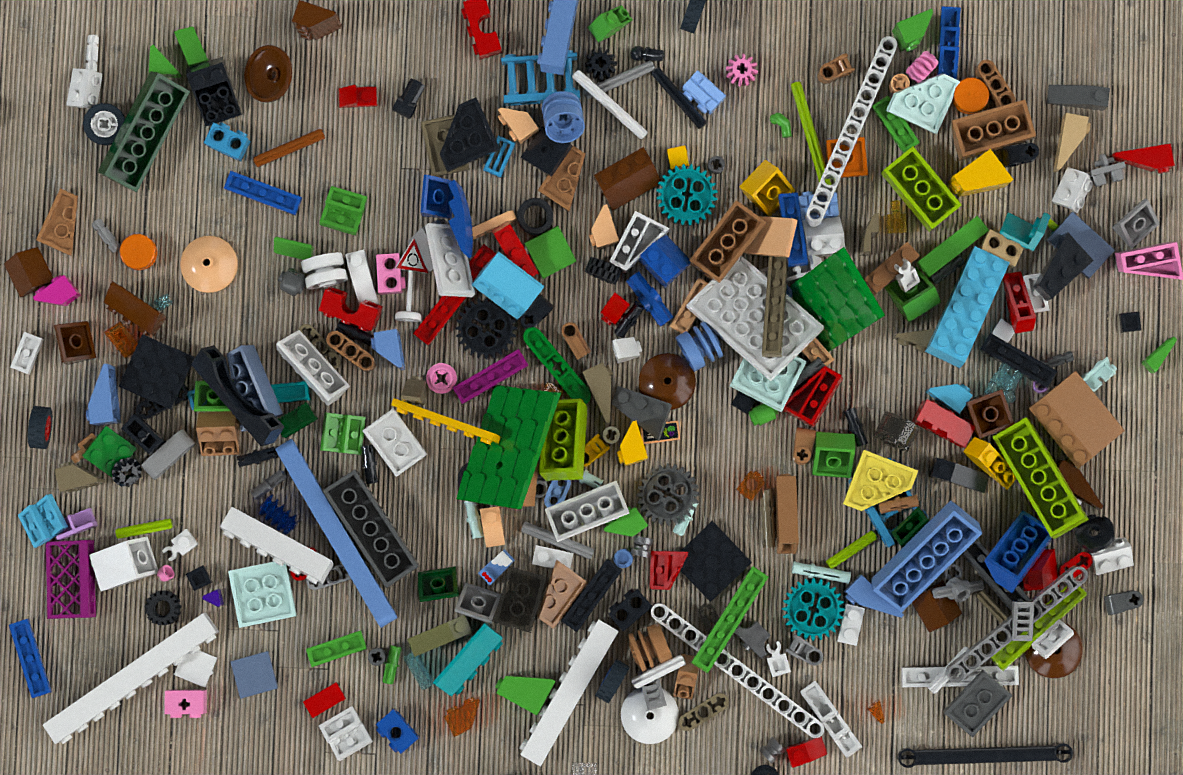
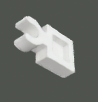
[894,258,920,293]
[162,529,199,561]
[766,641,791,677]

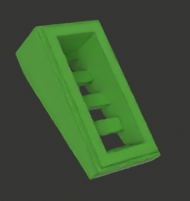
[1142,337,1177,374]

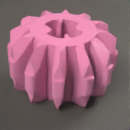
[906,51,938,83]
[725,54,758,87]

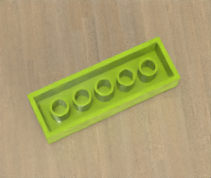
[993,417,1089,539]

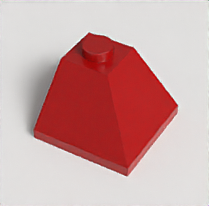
[1020,549,1059,591]

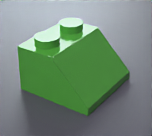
[892,8,934,52]
[884,267,941,322]
[812,431,855,478]

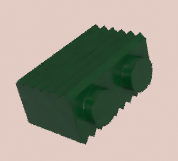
[278,402,318,439]

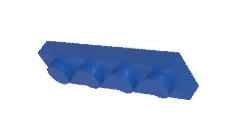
[224,171,302,216]
[778,192,808,267]
[9,619,52,698]

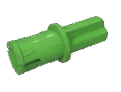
[382,645,402,685]

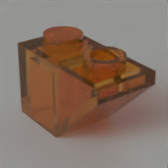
[444,696,481,737]

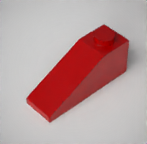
[1110,143,1175,174]
[1003,271,1036,334]

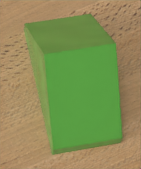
[149,45,182,78]

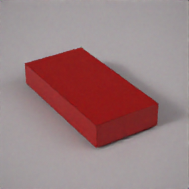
[303,682,346,718]

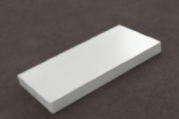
[425,223,475,297]

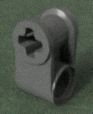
[1103,591,1144,615]

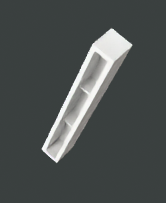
[519,619,618,767]

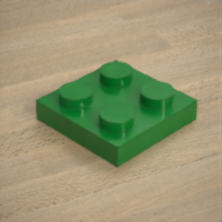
[82,425,137,477]

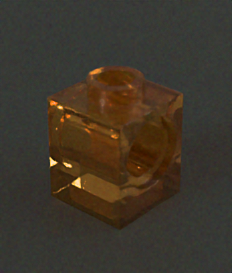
[735,471,765,501]

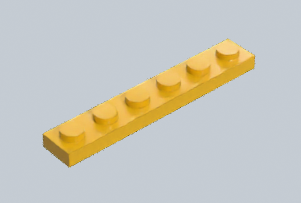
[391,398,501,445]

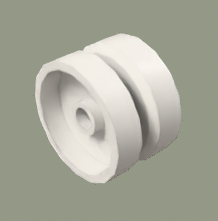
[301,252,348,289]

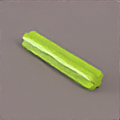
[115,519,173,539]
[826,531,877,569]

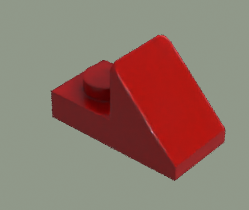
[339,84,377,108]

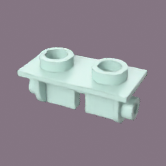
[1081,357,1117,392]

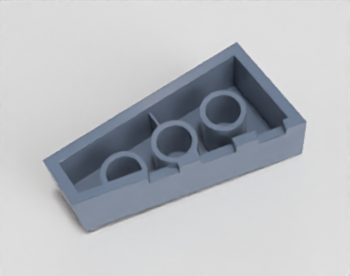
[227,345,283,432]

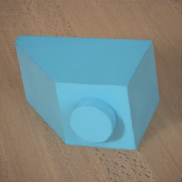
[926,384,973,415]

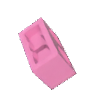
[376,253,406,295]

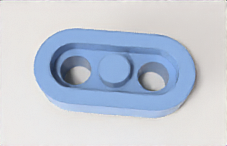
[544,480,571,508]

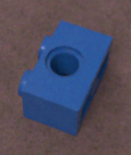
[376,708,420,754]

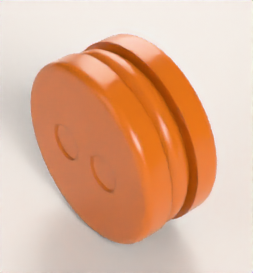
[952,77,989,115]
[120,234,158,271]

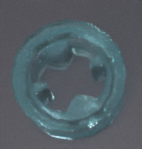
[153,294,173,311]

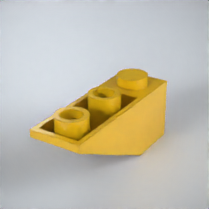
[963,437,1016,490]

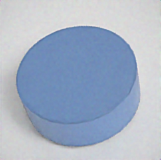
[614,549,633,568]

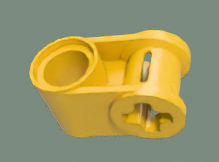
[584,433,611,468]

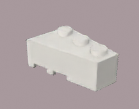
[609,211,670,273]

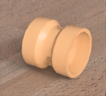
[889,74,910,94]

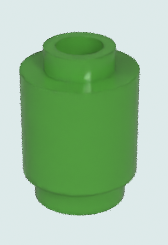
[748,403,778,426]

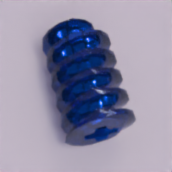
[259,494,301,535]

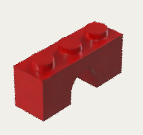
[461,0,502,60]
[491,221,538,277]
[318,286,383,331]

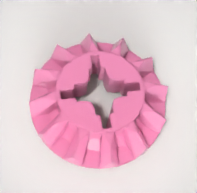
[426,363,457,394]

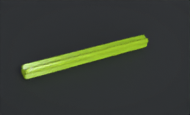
[791,81,831,185]

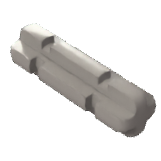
[92,219,121,253]

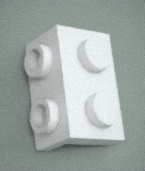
[66,68,102,109]
[1052,167,1093,213]
[1091,537,1134,575]

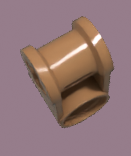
[817,53,855,84]
[793,427,816,465]

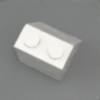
[89,536,158,591]

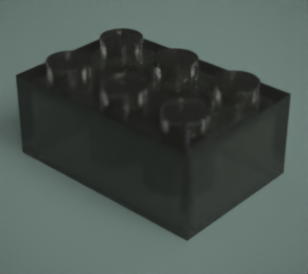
[493,566,547,633]

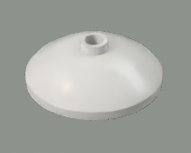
[621,685,679,744]

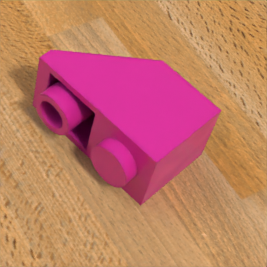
[33,275,81,307]

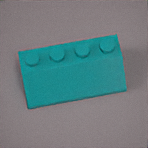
[433,622,504,697]

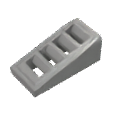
[1012,601,1034,641]
[637,666,667,711]

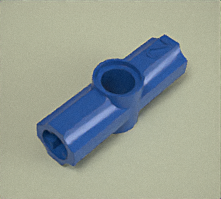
[626,272,673,327]

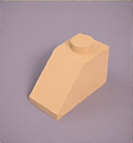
[589,204,619,250]
[480,506,505,548]

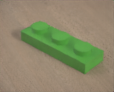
[872,96,920,154]
[306,630,368,667]

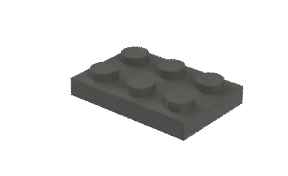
[943,669,1012,738]

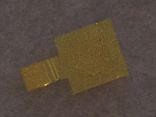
[886,200,907,234]

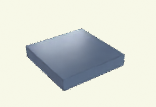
[230,651,278,699]

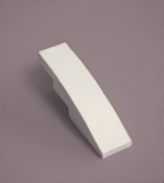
[800,681,862,758]

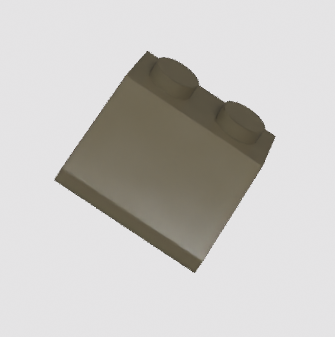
[54,462,106,493]

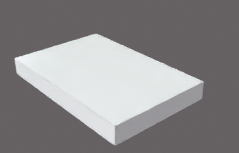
[362,408,427,477]

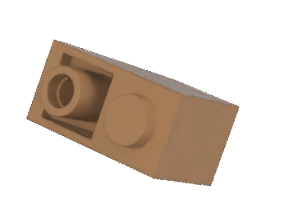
[673,654,698,700]

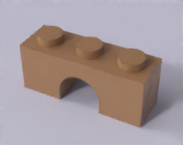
[864,241,920,295]

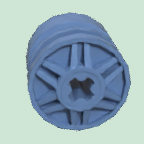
[542,91,585,143]
[675,322,723,372]

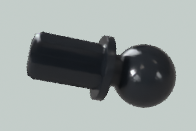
[630,46,665,62]

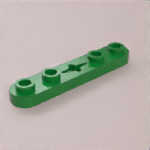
[523,327,591,404]

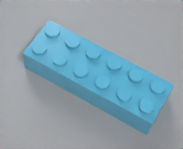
[925,246,1010,368]

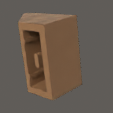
[196,411,240,456]

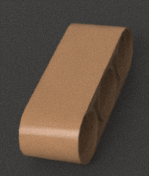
[975,59,1016,108]
[326,331,376,372]

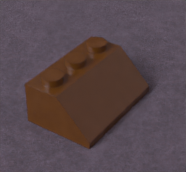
[292,0,342,41]
[594,147,662,211]
[104,281,167,336]

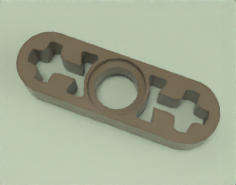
[299,324,341,370]
[678,693,729,731]

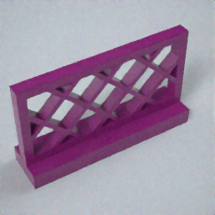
[46,540,96,619]

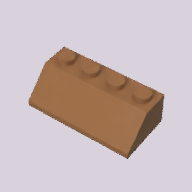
[951,100,1036,161]
[689,200,767,283]

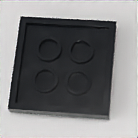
[118,334,195,410]
[679,520,752,602]

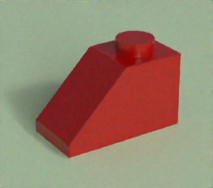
[600,293,630,326]
[784,736,827,768]

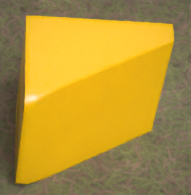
[667,145,689,170]

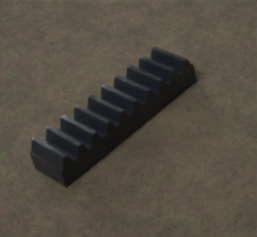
[980,333,1058,389]
[562,559,622,632]

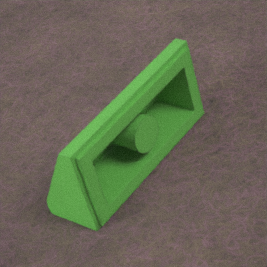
[174,26,208,67]
[274,237,314,260]

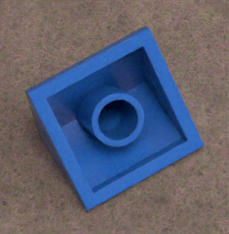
[420,175,454,219]

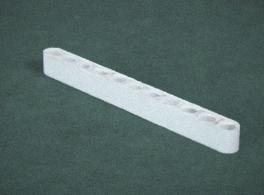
[805,36,897,227]
[650,603,824,738]

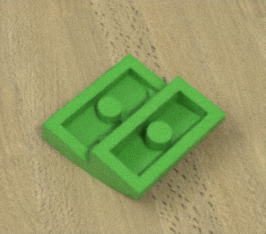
[319,186,368,236]
[524,225,577,279]
[320,412,366,455]

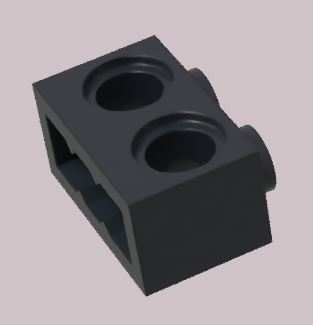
[608,588,653,632]

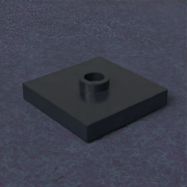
[521,126,573,177]

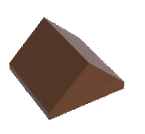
[4,247,54,298]
[54,321,97,365]
[966,389,1014,439]
[912,580,962,633]

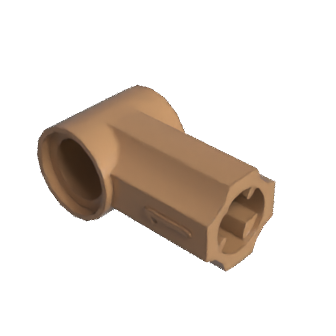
[561,322,592,360]

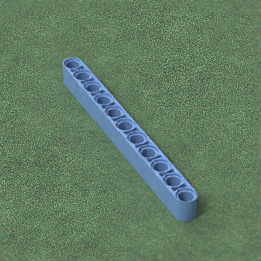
[275,439,398,628]

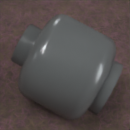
[278,268,306,296]

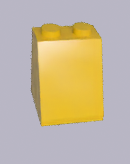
[948,149,1014,197]

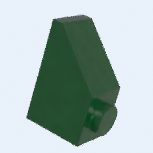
[891,506,930,547]

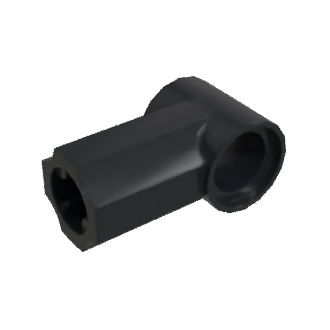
[393,78,426,119]

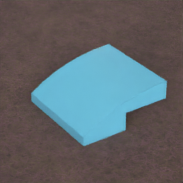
[18,494,68,548]

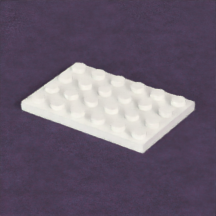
[686,256,824,381]

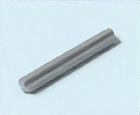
[584,61,655,99]
[521,522,594,559]

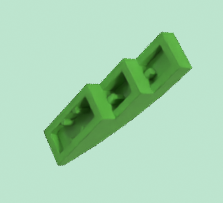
[917,215,989,278]

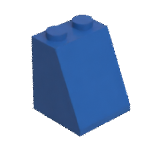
[639,235,691,288]

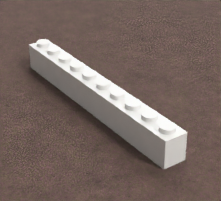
[43,613,219,744]

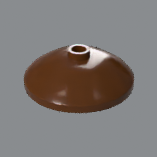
[244,45,292,103]
[638,353,696,410]
[1024,623,1083,678]

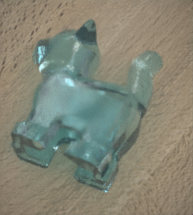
[984,363,1023,403]

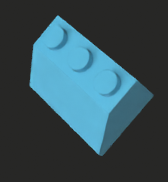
[472,251,544,320]

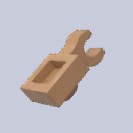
[70,432,96,464]

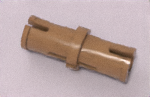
[879,494,919,514]

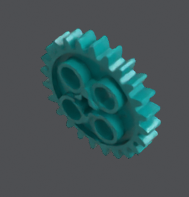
[656,164,718,226]
[781,578,845,641]

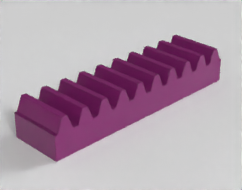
[453,349,529,405]

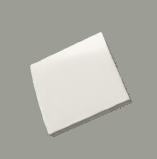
[319,706,373,761]

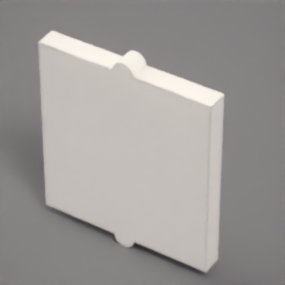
[174,650,217,687]

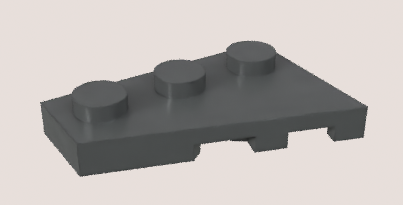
[611,386,672,441]

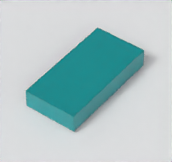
[271,381,311,403]

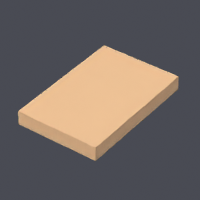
[744,216,797,258]

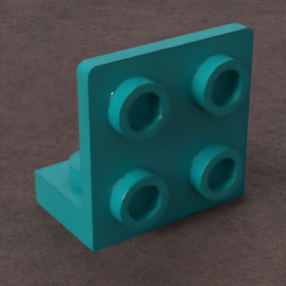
[999,212,1051,251]

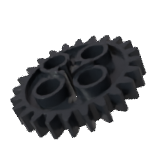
[455,297,518,360]

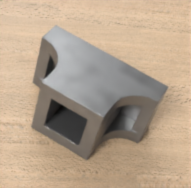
[734,621,771,659]

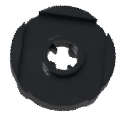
[1075,514,1115,553]

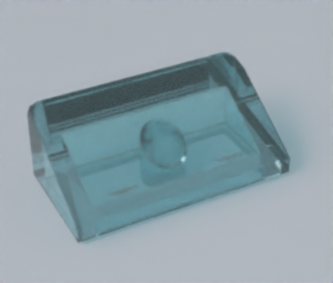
[404,652,434,690]

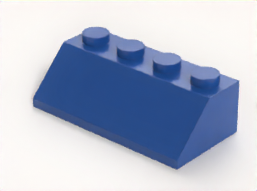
[985,510,1052,593]

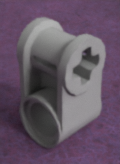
[785,634,823,666]

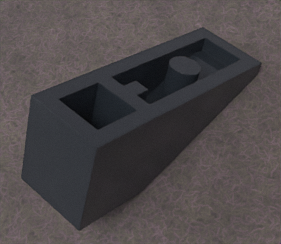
[929,458,989,493]

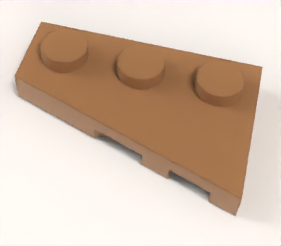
[538,146,586,212]
[36,188,78,256]
[537,559,588,629]

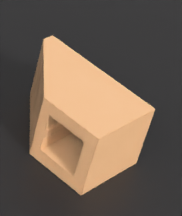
[498,108,539,144]

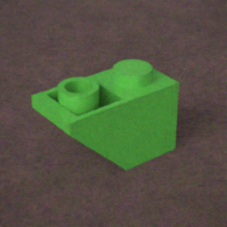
[587,5,633,43]
[604,506,648,537]

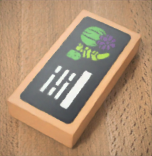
[640,420,681,444]

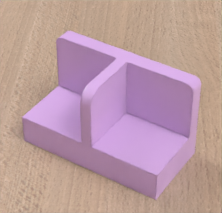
[56,508,98,540]

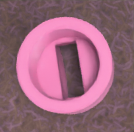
[157,565,174,582]

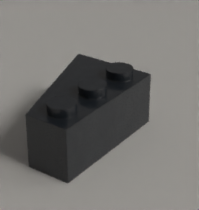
[1033,232,1094,301]

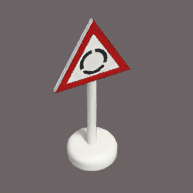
[395,239,428,322]

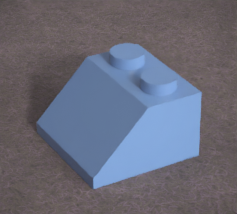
[371,329,405,370]

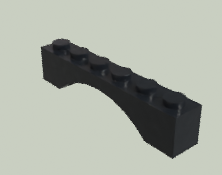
[191,345,284,447]

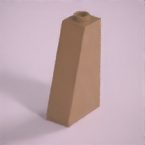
[775,474,799,554]

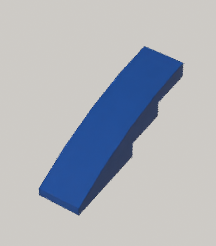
[937,6,961,80]
[448,180,473,258]

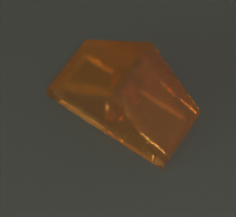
[104,321,138,358]

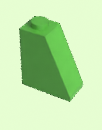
[495,675,556,715]

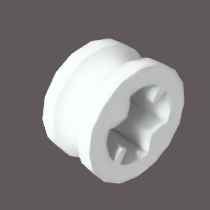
[603,426,620,444]

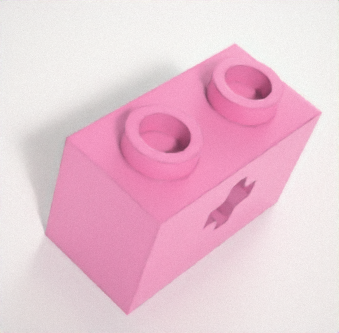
[165,690,207,718]

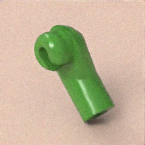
[770,113,792,138]

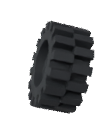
[585,257,622,285]
[144,590,182,626]

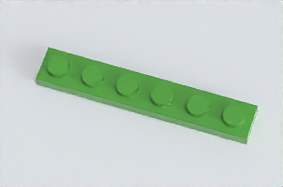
[691,566,769,673]

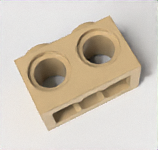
[980,229,1024,269]

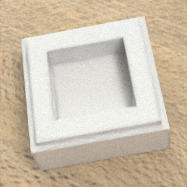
[991,319,1014,343]

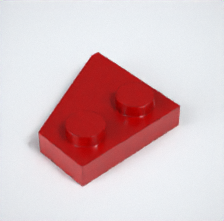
[650,551,688,590]

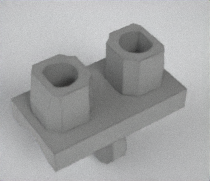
[1088,154,1126,187]

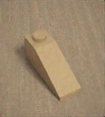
[1053,113,1091,172]

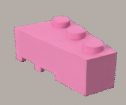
[1115,242,1183,280]

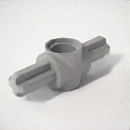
[932,576,984,602]

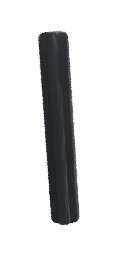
[652,67,706,129]

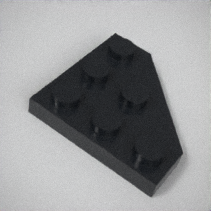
[439,97,500,173]

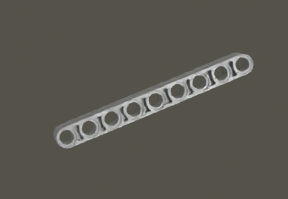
[946,566,1088,682]

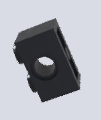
[121,414,166,455]

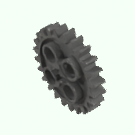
[637,463,700,526]

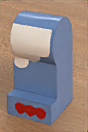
[478,549,515,585]

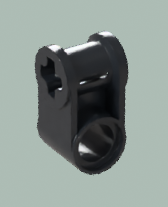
[1000,143,1039,168]
[520,294,555,330]

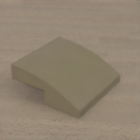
[859,213,879,256]

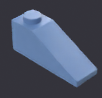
[844,575,904,618]

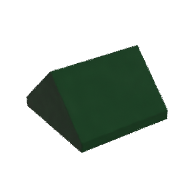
[418,566,460,602]

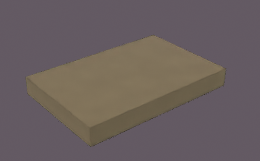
[421,114,470,177]

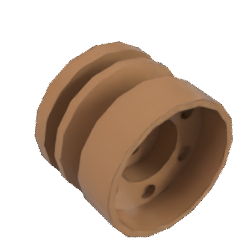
[628,622,672,672]

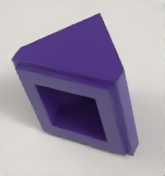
[202,589,224,607]

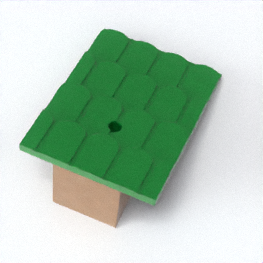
[789,247,885,352]
[456,385,561,509]

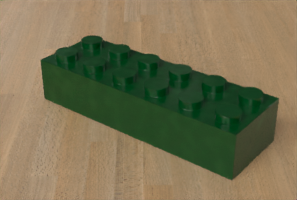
[98,71,190,192]

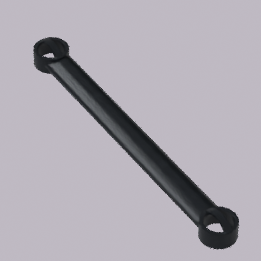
[897,743,1073,768]

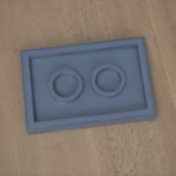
[1046,212,1115,279]

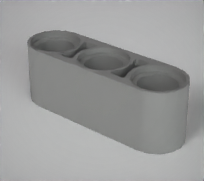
[141,429,196,480]

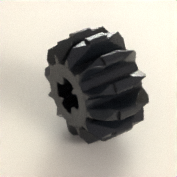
[585,47,617,80]

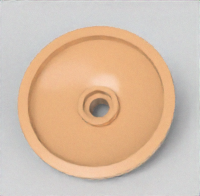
[180,236,238,293]

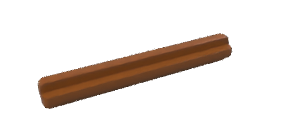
[253,129,325,167]

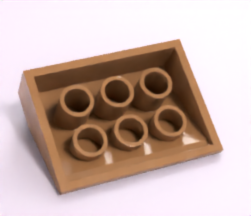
[1029,370,1125,469]

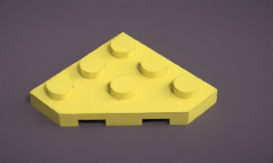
[843,450,918,511]

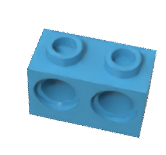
[204,122,251,162]

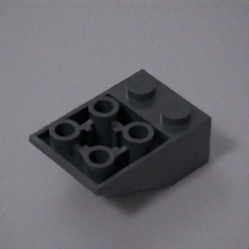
[186,56,242,126]

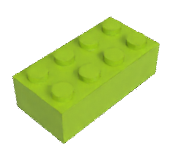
[881,146,962,232]
[539,399,588,481]

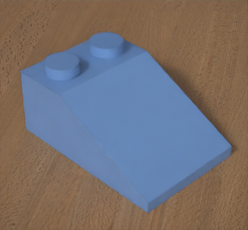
[86,364,121,426]

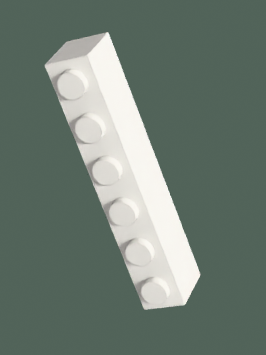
[220,507,334,584]

